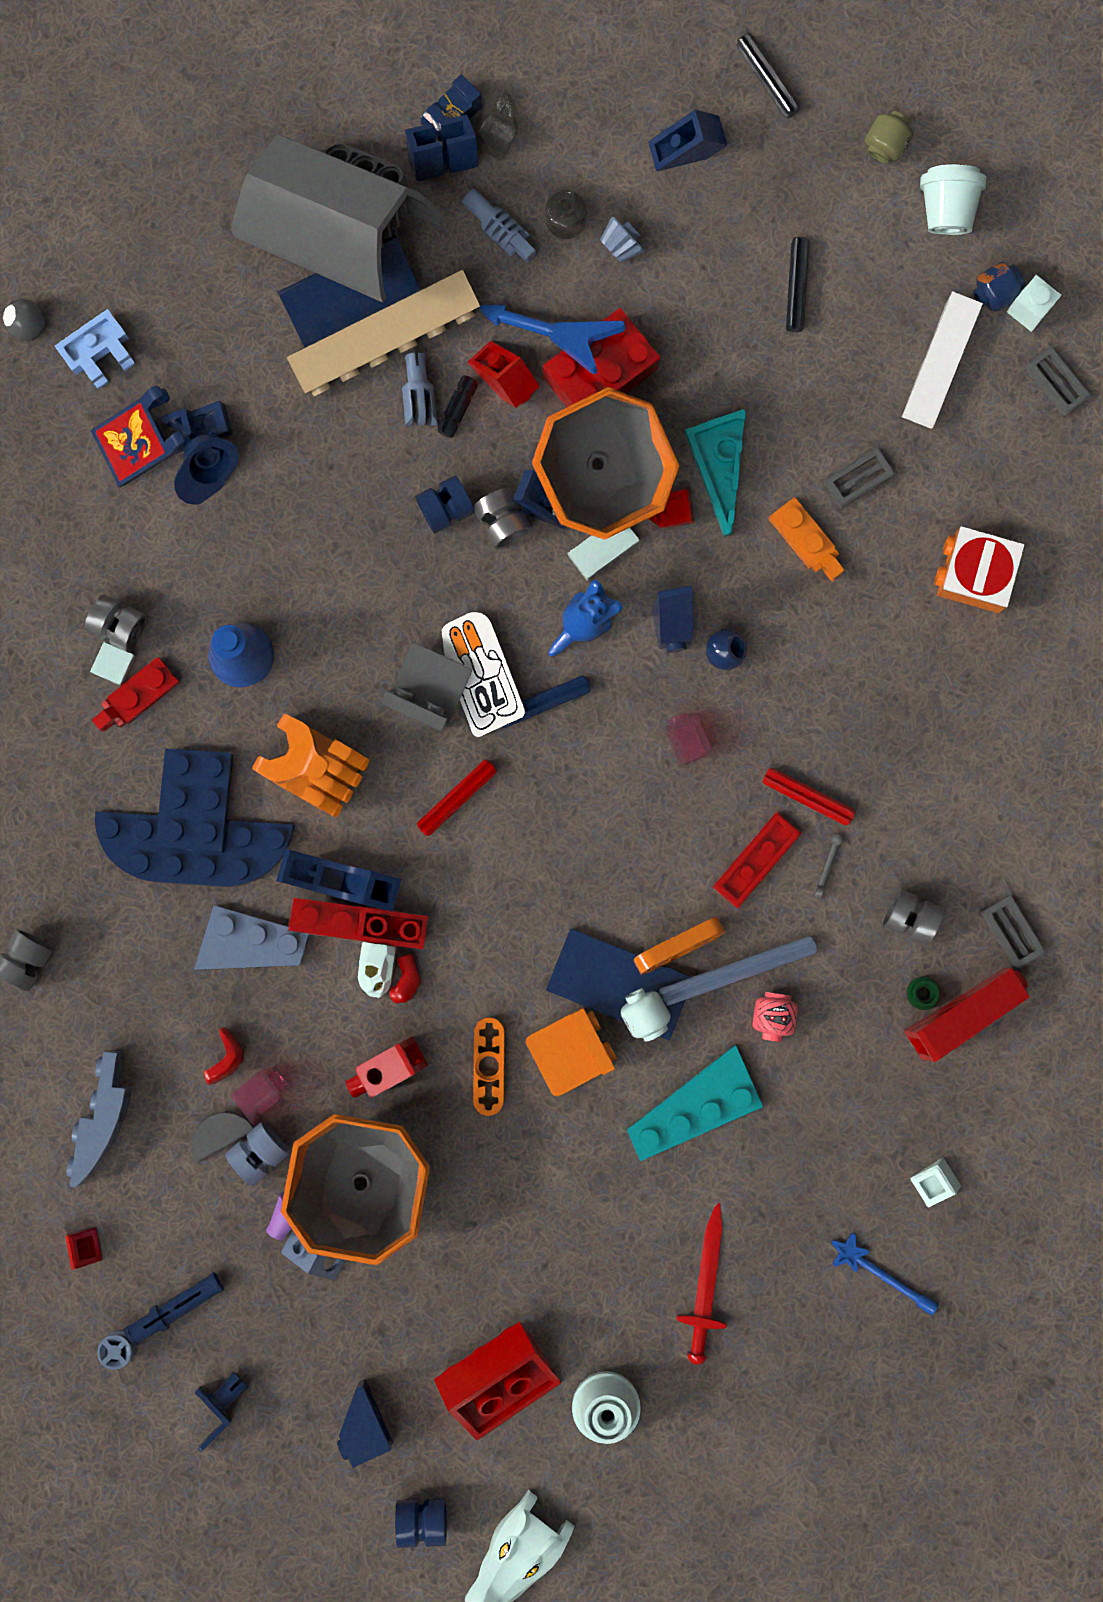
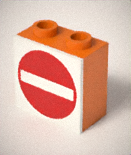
[934,526,1024,613]

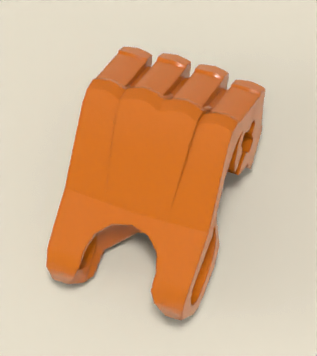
[252,714,370,818]

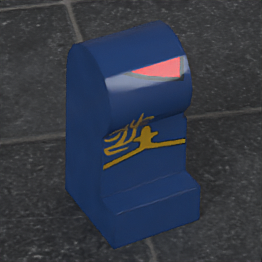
[420,74,482,142]

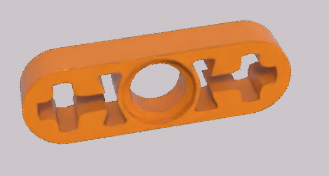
[633,917,726,975]
[473,1017,504,1116]

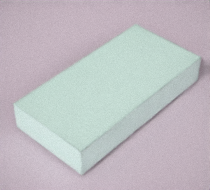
[568,528,639,581]

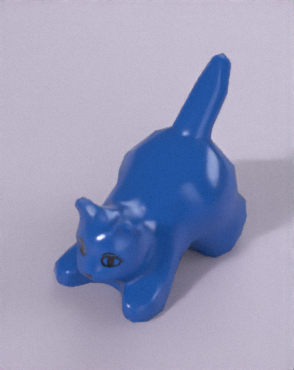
[548,580,623,656]

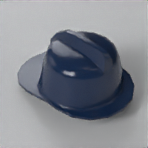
[174,432,239,505]

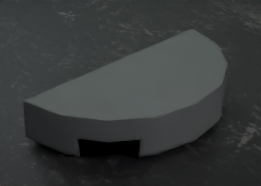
[191,1112,254,1163]

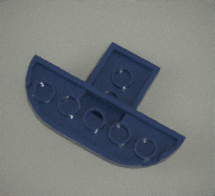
[95,749,294,887]

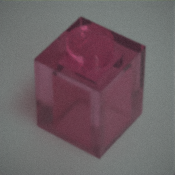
[664,713,712,767]

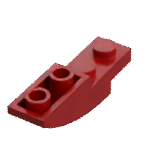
[288,897,428,949]

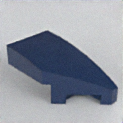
[160,401,233,439]

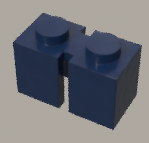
[405,115,478,181]

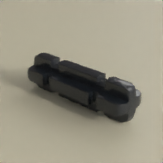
[437,375,477,438]

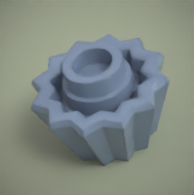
[600,216,644,263]

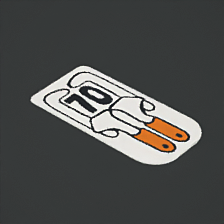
[442,612,525,737]

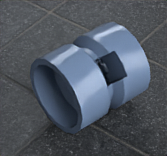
[225,1121,290,1186]

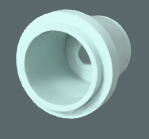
[920,164,987,235]
[572,1371,641,1444]

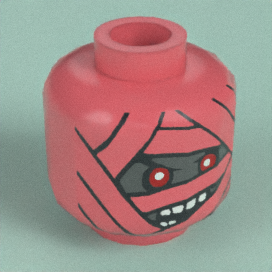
[752,992,798,1042]

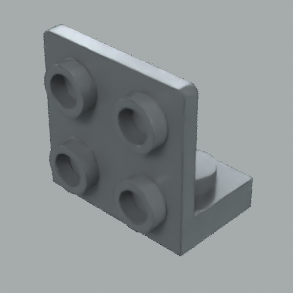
[381,643,472,731]

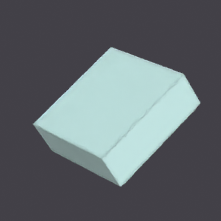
[90,642,136,685]

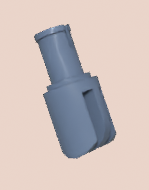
[402,352,437,426]

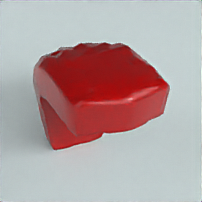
[203,1027,244,1085]

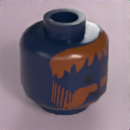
[973,262,1025,312]

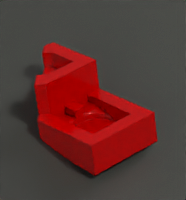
[648,489,694,528]

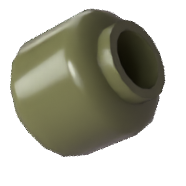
[864,111,913,164]

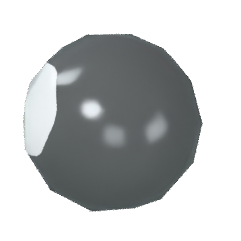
[3,298,46,341]

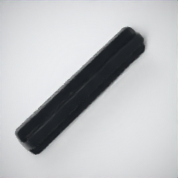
[737,32,800,118]
[786,237,810,332]

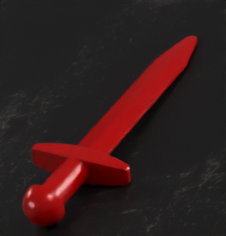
[676,1203,727,1365]

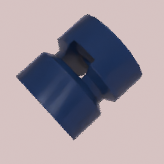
[415,475,475,534]
[395,1498,447,1548]

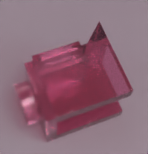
[230,1068,287,1125]

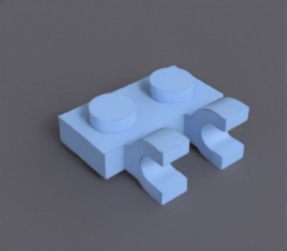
[55,309,135,390]

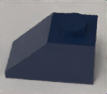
[648,110,728,171]
[337,1379,393,1468]

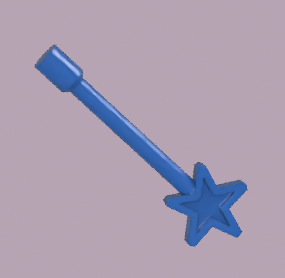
[831,1233,939,1315]

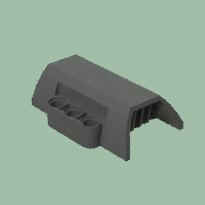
[231,134,445,302]

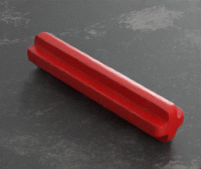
[417,759,497,836]
[762,768,855,826]

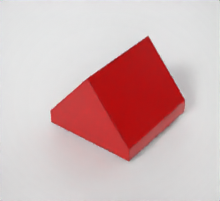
[65,1227,102,1270]

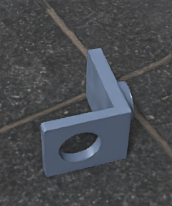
[281,1230,345,1280]

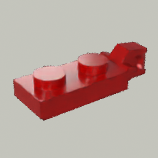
[92,657,180,732]

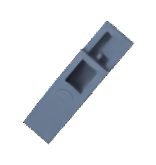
[67,1050,132,1187]

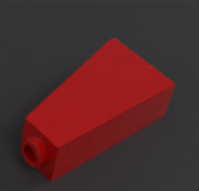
[903,968,1030,1062]

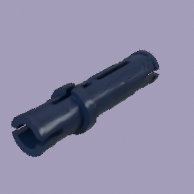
[124,1272,224,1346]

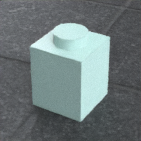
[1007,275,1061,332]

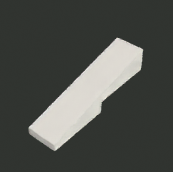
[902,291,983,429]

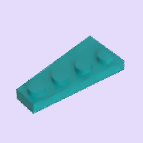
[626,1045,763,1161]

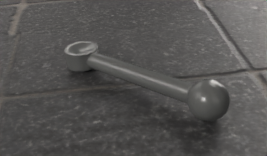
[813,833,844,899]

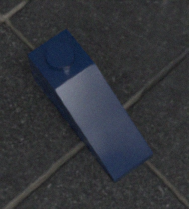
[652,586,693,653]

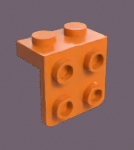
[526,1007,617,1096]

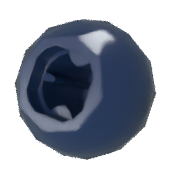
[706,629,747,671]

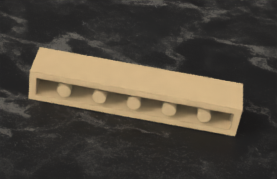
[287,270,480,396]

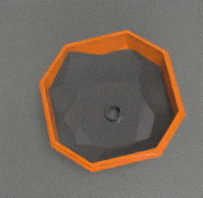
[532,387,680,540]
[281,1114,430,1265]

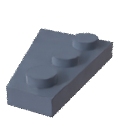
[194,905,310,970]

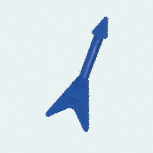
[480,305,626,374]

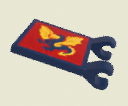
[91,386,191,487]

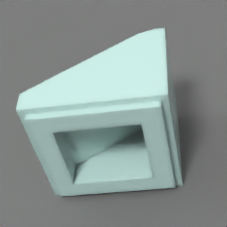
[910,1157,961,1207]

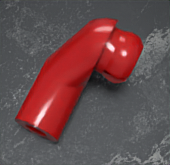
[389,954,421,1004]

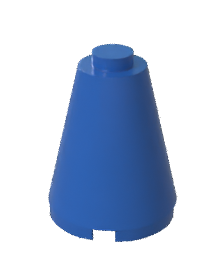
[208,622,274,688]

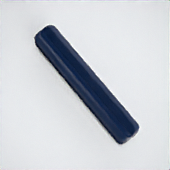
[502,676,590,728]

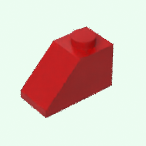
[467,341,540,408]

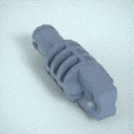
[462,188,537,263]

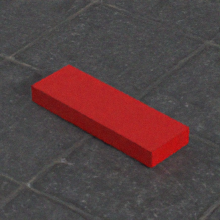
[712,812,802,909]

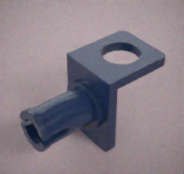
[195,1371,249,1452]

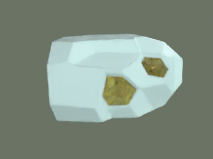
[358,942,397,998]

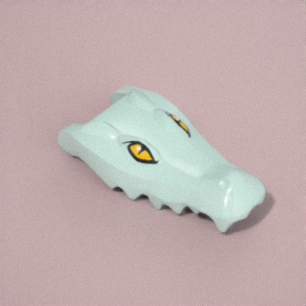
[465,1490,575,1602]

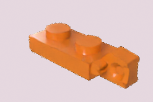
[768,497,844,582]

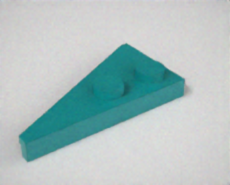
[684,409,746,538]

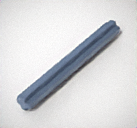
[659,936,817,1006]

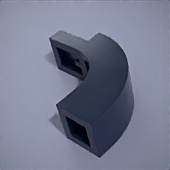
[276,849,401,912]

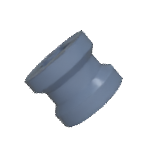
[97,1330,137,1370]

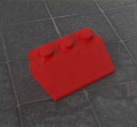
[434,1321,562,1441]

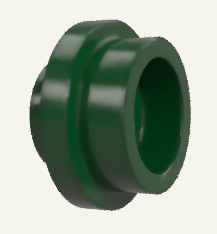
[906,977,941,1010]

